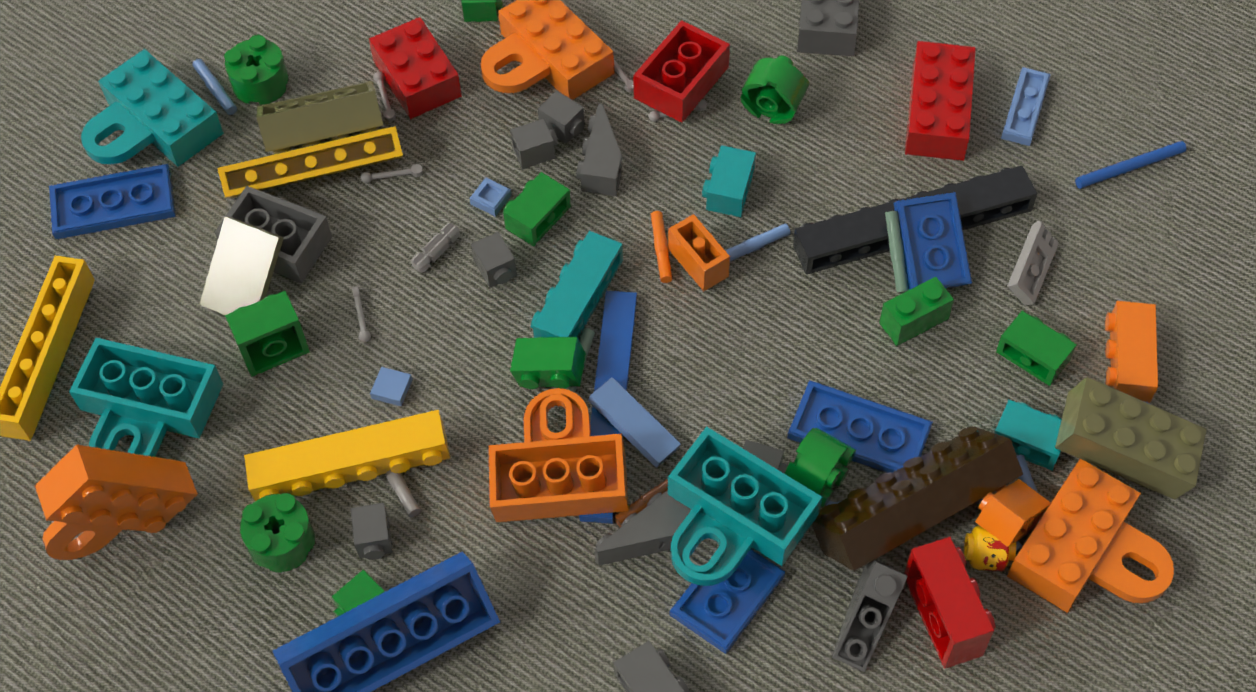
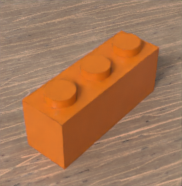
[1105,301,1158,403]

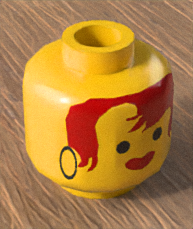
[964,526,1016,571]

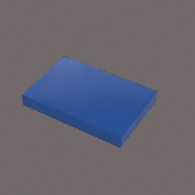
[893,192,972,290]
[670,549,785,654]

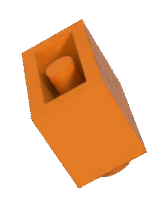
[668,214,730,292]
[975,479,1051,547]

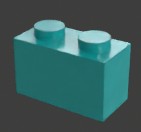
[702,145,756,217]
[995,399,1062,471]

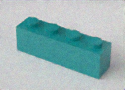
[531,231,623,338]

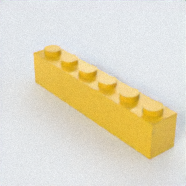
[217,126,403,199]
[0,255,95,441]
[244,410,451,501]

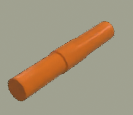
[651,211,672,283]

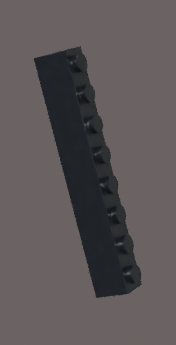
[793,166,1038,275]

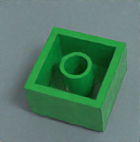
[225,291,310,377]

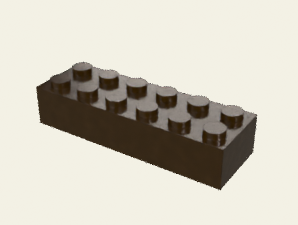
[812,426,1023,571]

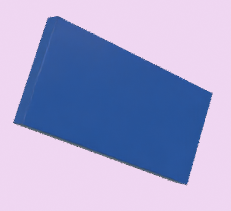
[49,164,176,240]
[787,380,933,473]

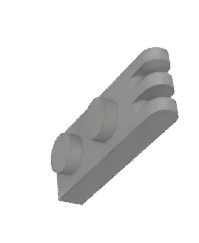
[1007,221,1059,306]

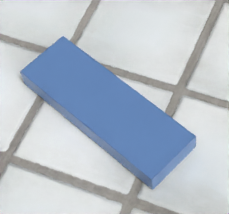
[1001,67,1051,146]
[588,377,681,468]

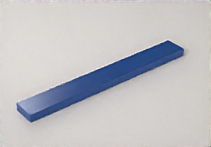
[579,291,637,524]

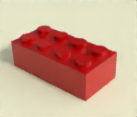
[905,41,976,161]

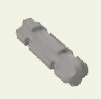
[411,223,460,273]

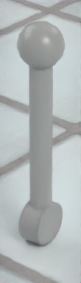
[614,60,634,92]
[373,71,396,122]
[648,100,707,122]
[361,164,423,183]
[352,286,371,342]

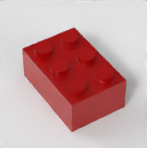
[369,17,462,119]
[633,20,730,123]
[904,537,995,669]

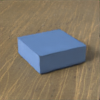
[469,178,512,217]
[370,367,412,406]

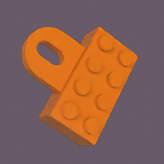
[481,0,614,100]
[488,388,629,523]
[35,444,198,560]
[1007,458,1174,613]

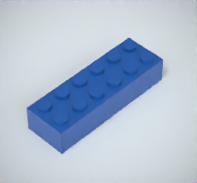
[273,551,500,692]

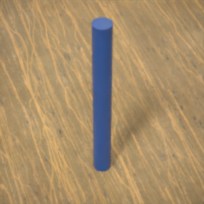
[1075,141,1186,189]

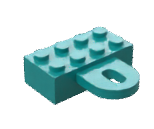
[81,49,224,167]
[69,338,223,457]
[668,426,822,586]

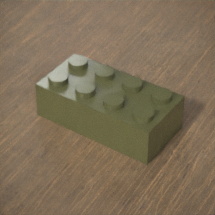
[256,81,383,154]
[1055,377,1207,500]

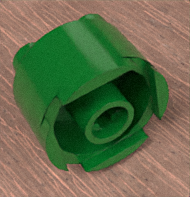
[224,35,289,105]
[740,55,810,124]
[785,428,856,507]
[240,493,315,573]

